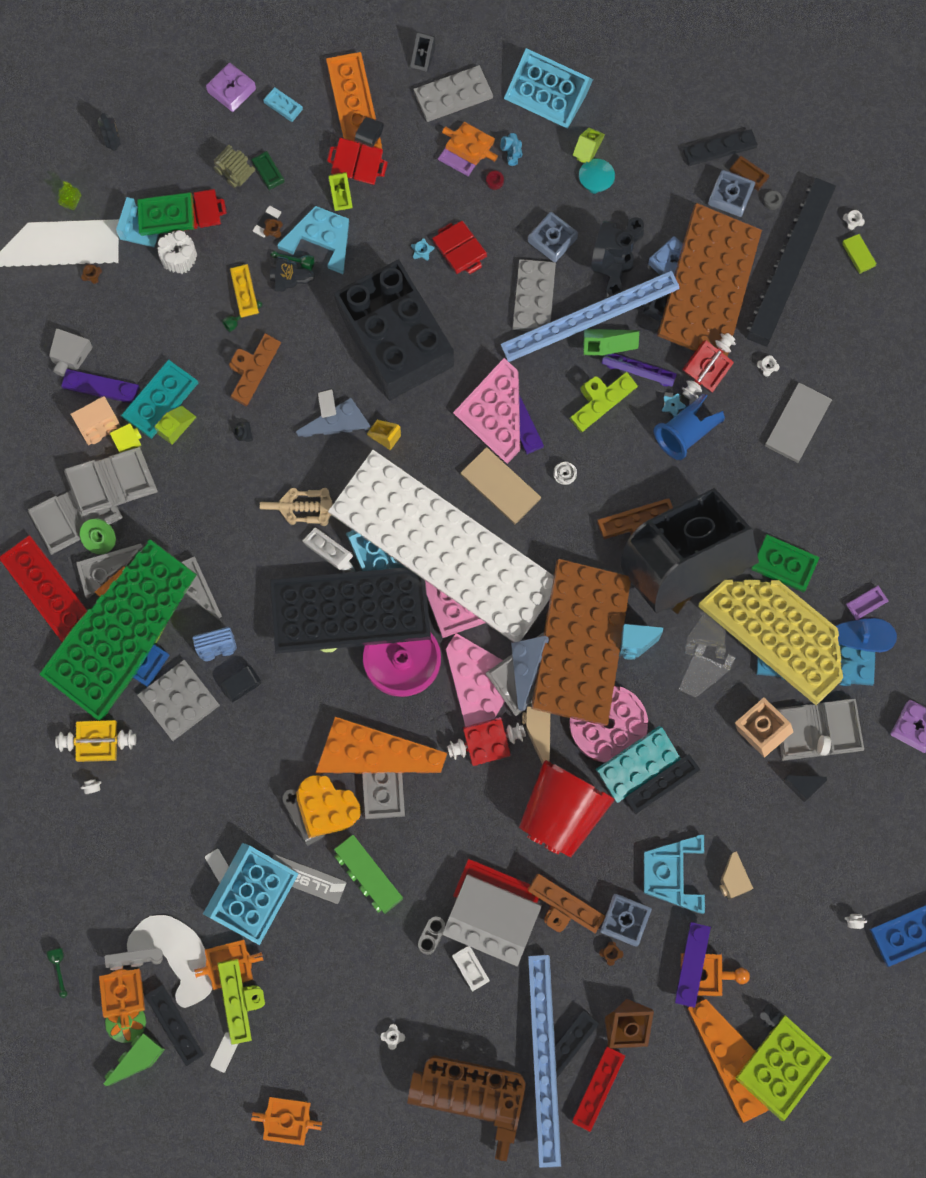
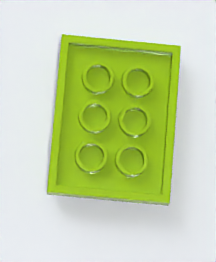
[735,1015,832,1121]

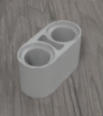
[418,917,445,955]

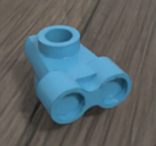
[500,133,523,166]

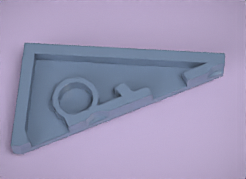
[296,398,371,437]
[511,636,549,711]

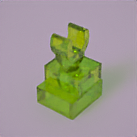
[58,181,82,210]

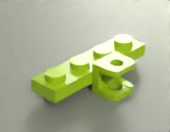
[569,372,638,433]
[217,959,265,1045]

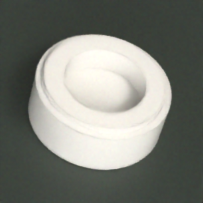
[817,735,831,756]

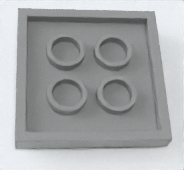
[137,660,220,741]

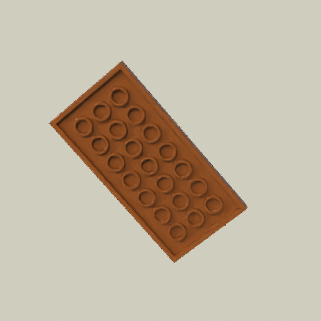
[657,203,762,357]
[531,559,631,726]

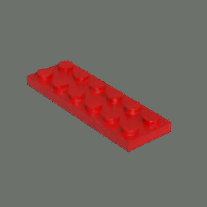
[0,535,87,642]

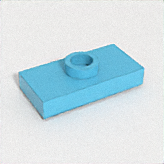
[263,87,303,122]

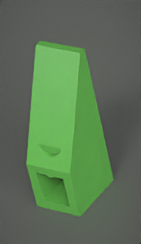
[583,329,640,355]
[104,1034,165,1086]

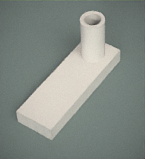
[302,528,355,573]

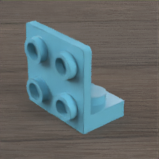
[116,197,159,247]

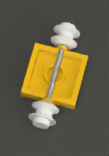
[55,720,136,762]

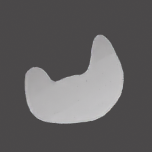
[127,915,213,1008]

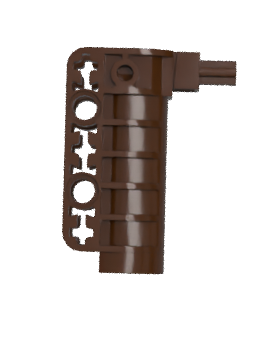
[407,1055,525,1162]

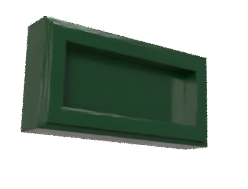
[251,151,285,190]

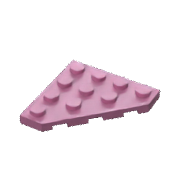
[453,358,520,464]
[446,633,505,727]

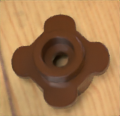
[263,219,283,238]
[81,264,102,284]
[599,941,624,966]

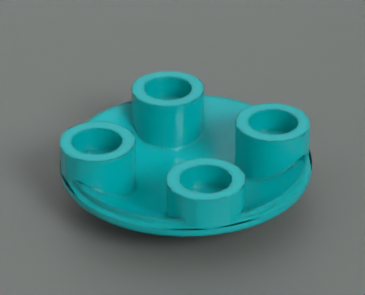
[579,159,615,194]

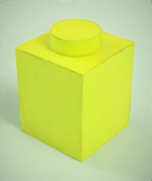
[110,424,142,453]

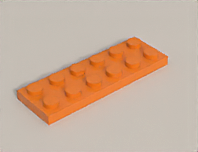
[326,52,382,153]

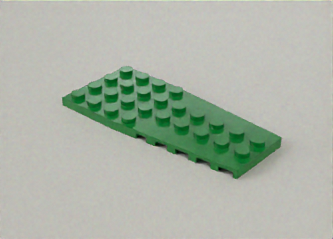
[39,540,197,721]

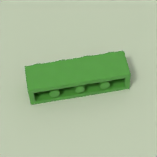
[334,835,403,914]

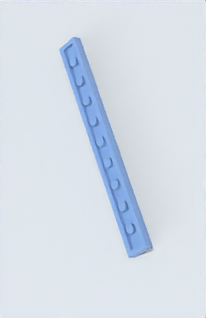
[501,271,679,362]
[528,955,561,1168]

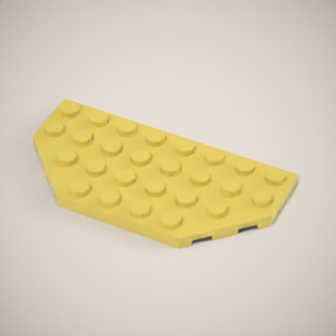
[698,580,843,705]

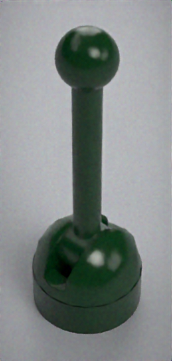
[271,251,314,271]
[222,301,262,332]
[46,948,68,998]

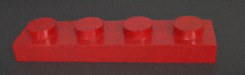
[572,1047,625,1132]

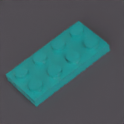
[121,360,198,439]
[595,726,681,803]

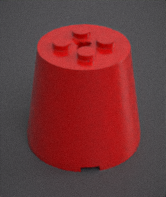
[519,760,615,857]

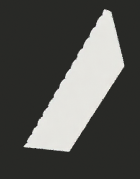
[0,219,119,267]

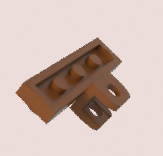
[229,333,281,407]
[597,498,673,539]
[527,873,606,933]

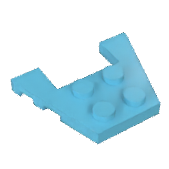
[278,206,349,274]
[644,835,705,914]

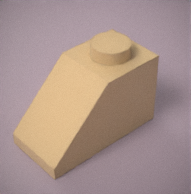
[720,851,753,900]

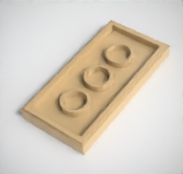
[461,447,541,525]

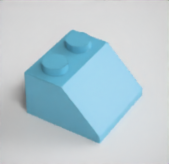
[619,624,663,659]

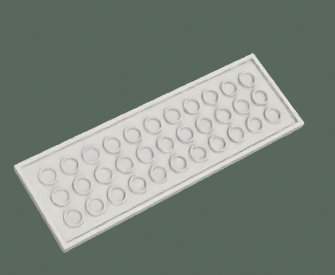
[328,450,554,642]

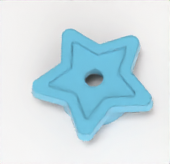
[411,239,434,261]
[662,394,686,417]

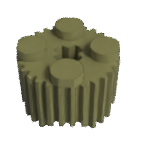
[213,145,255,188]

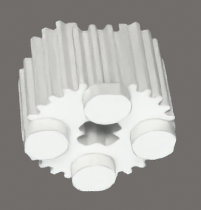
[157,231,197,274]

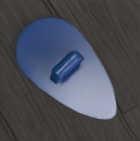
[836,618,897,652]

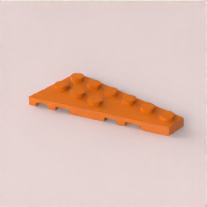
[316,717,447,774]
[687,999,769,1123]

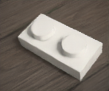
[452,946,490,992]

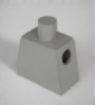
[49,329,93,376]

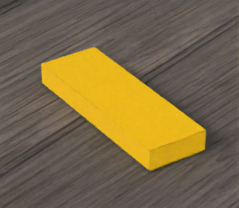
[230,264,259,317]

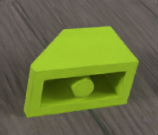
[573,128,605,163]
[154,406,196,445]

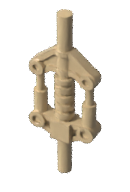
[260,488,334,526]

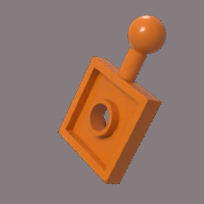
[681,953,750,996]

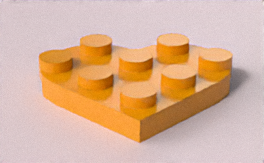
[296,776,360,838]

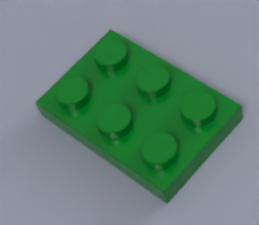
[137,193,194,236]
[751,535,820,593]

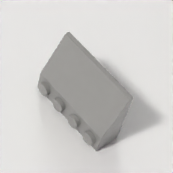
[442,874,542,966]

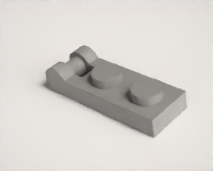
[105,948,163,970]

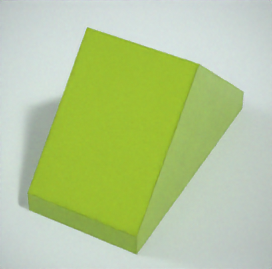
[329,172,353,211]

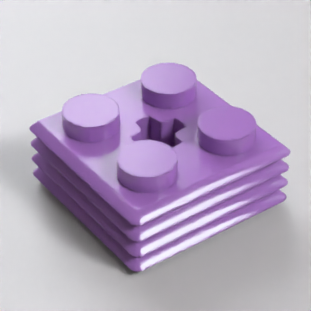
[206,63,256,112]
[891,700,926,753]

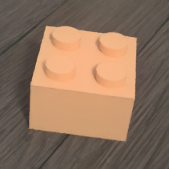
[71,396,121,445]
[735,698,793,758]

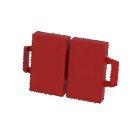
[327,138,388,185]
[184,189,227,231]
[432,221,487,274]

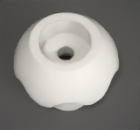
[553,461,577,485]

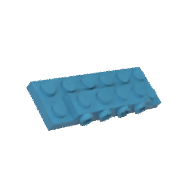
[757,644,875,686]

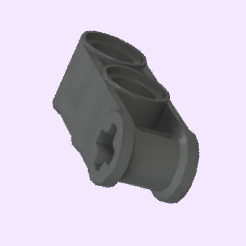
[283,790,325,846]

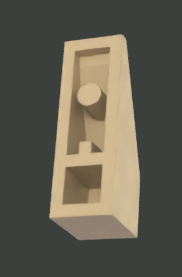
[522,707,550,764]

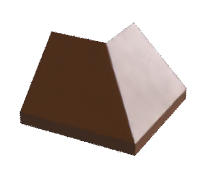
[605,999,654,1048]

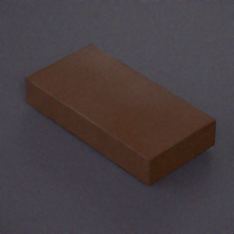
[729,155,770,191]

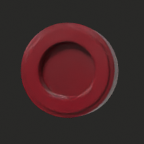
[486,171,504,190]

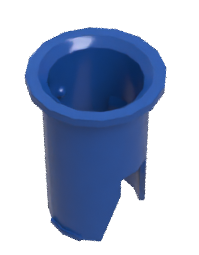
[654,394,725,460]

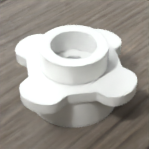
[843,210,864,230]
[757,355,779,376]
[80,779,101,794]
[845,914,867,929]
[381,1024,405,1050]

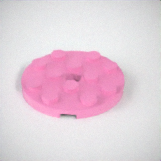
[570,686,648,763]

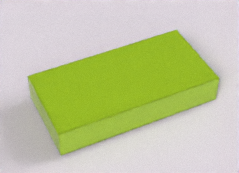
[842,234,877,274]

